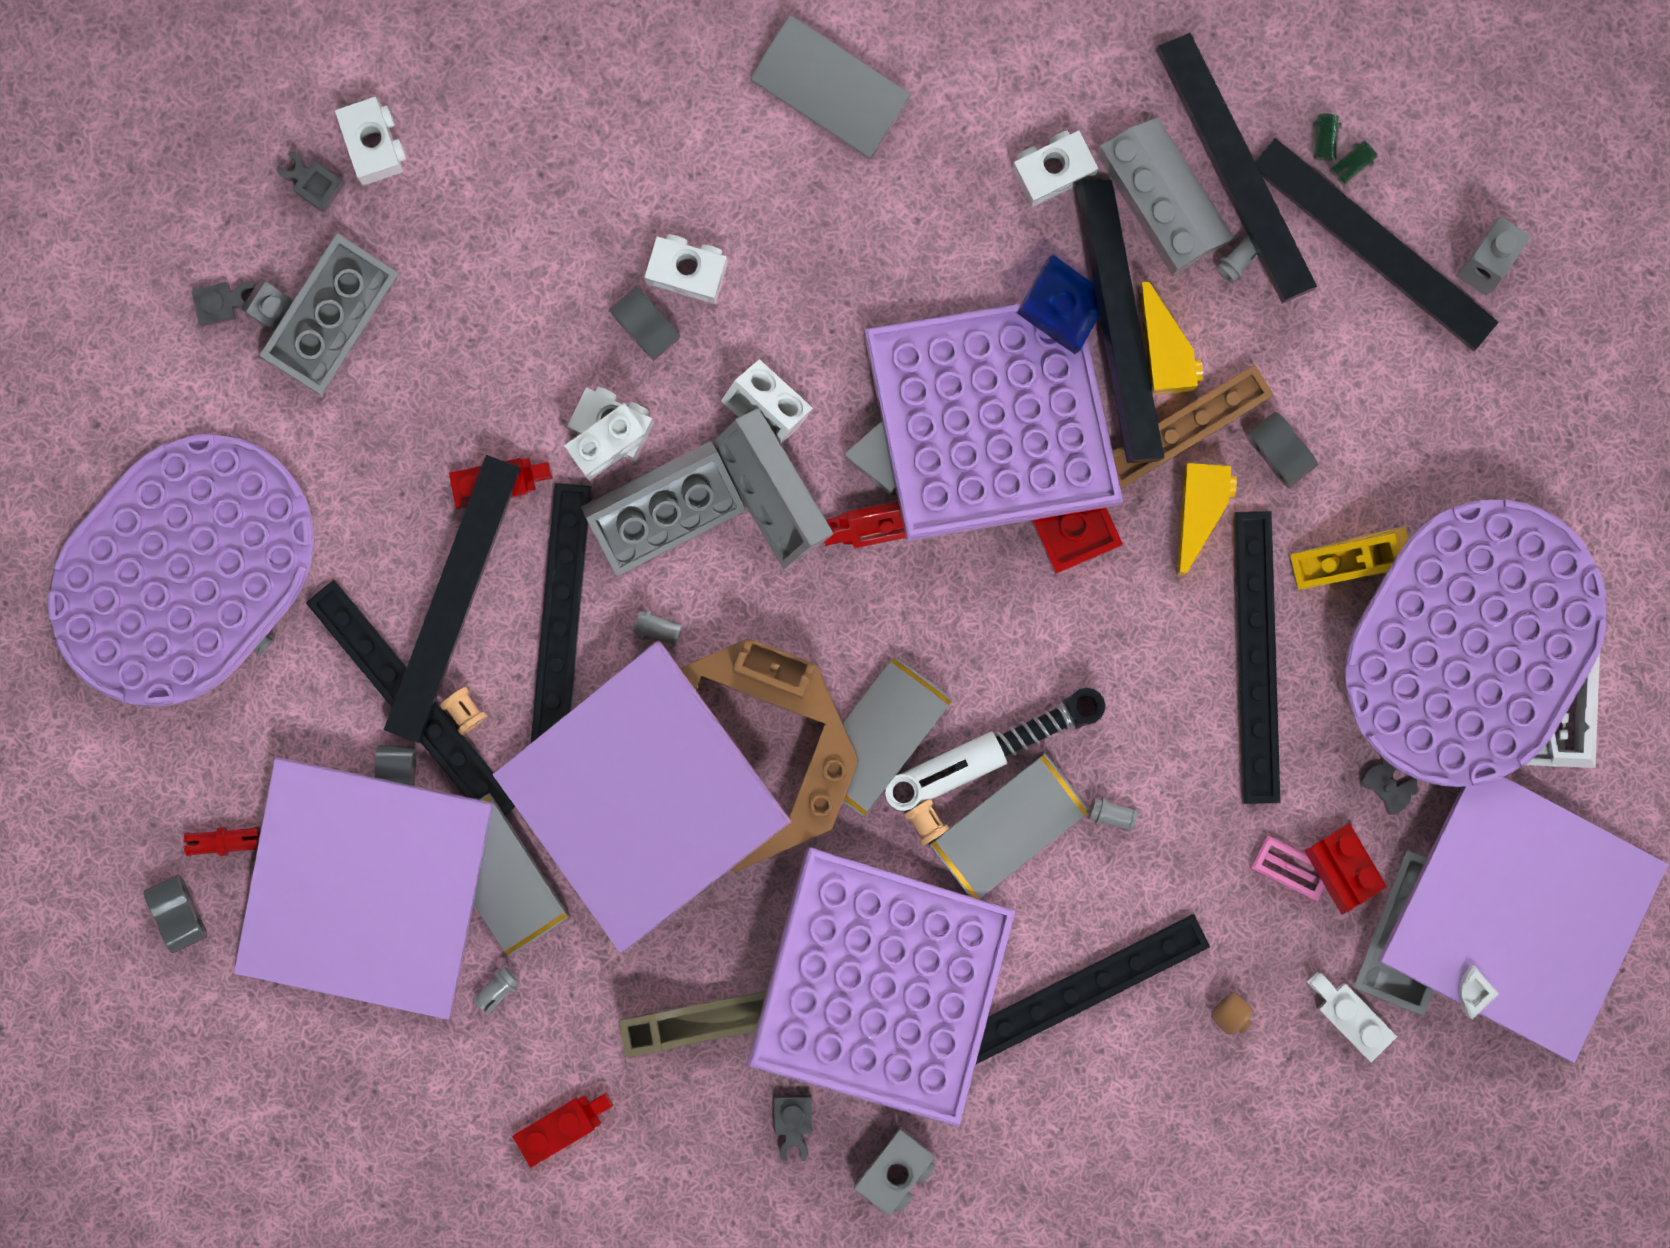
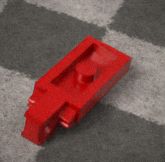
[449,458,553,510]
[824,501,906,549]
[512,1093,613,1168]

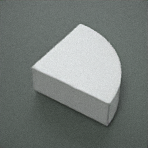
[1459,966,1499,1019]

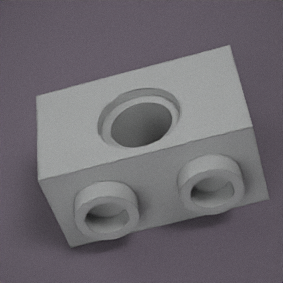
[854,1126,936,1217]

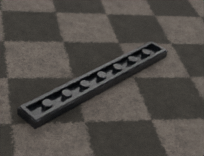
[1156,33,1317,304]
[1255,138,1499,352]
[1075,180,1164,463]
[384,455,522,743]
[530,483,592,744]
[1234,511,1281,804]
[306,580,515,816]
[975,914,1210,1065]

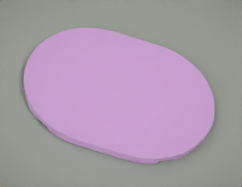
[48,434,314,707]
[1345,500,1607,787]

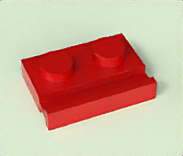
[1304,823,1387,915]

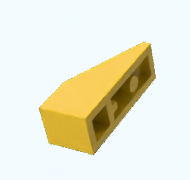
[1139,282,1203,395]
[1176,463,1237,576]
[1290,526,1408,590]

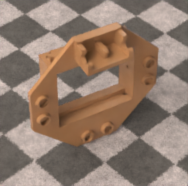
[680,638,859,872]

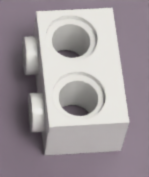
[721,359,813,445]
[564,403,649,481]

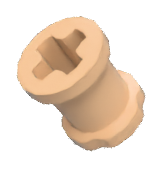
[440,687,488,735]
[904,799,950,847]

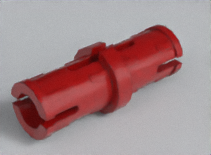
[183,827,261,857]

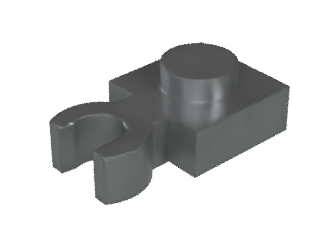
[276,151,345,213]
[191,282,255,327]
[774,1096,812,1161]

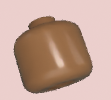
[1211,993,1253,1035]

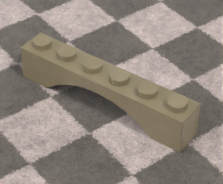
[619,991,767,1058]

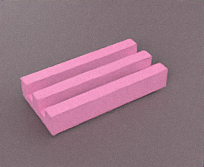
[1250,835,1325,901]

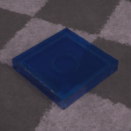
[1016,254,1100,355]

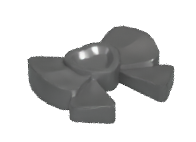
[1360,759,1418,815]

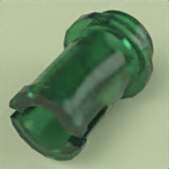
[1313,114,1342,161]
[1330,141,1378,186]

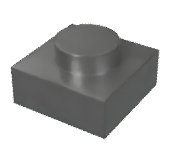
[241,279,294,331]

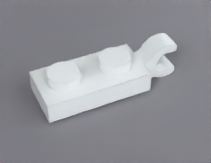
[1307,972,1397,1062]

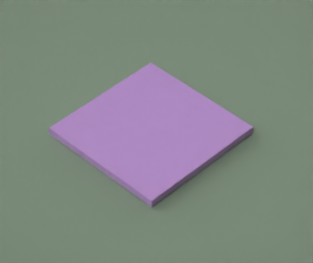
[864,294,1123,541]
[493,642,791,953]
[234,757,494,1020]
[1378,777,1668,1063]
[747,848,1015,1126]

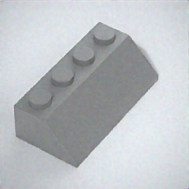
[1097,117,1235,277]

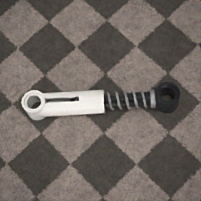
[885,688,1106,811]

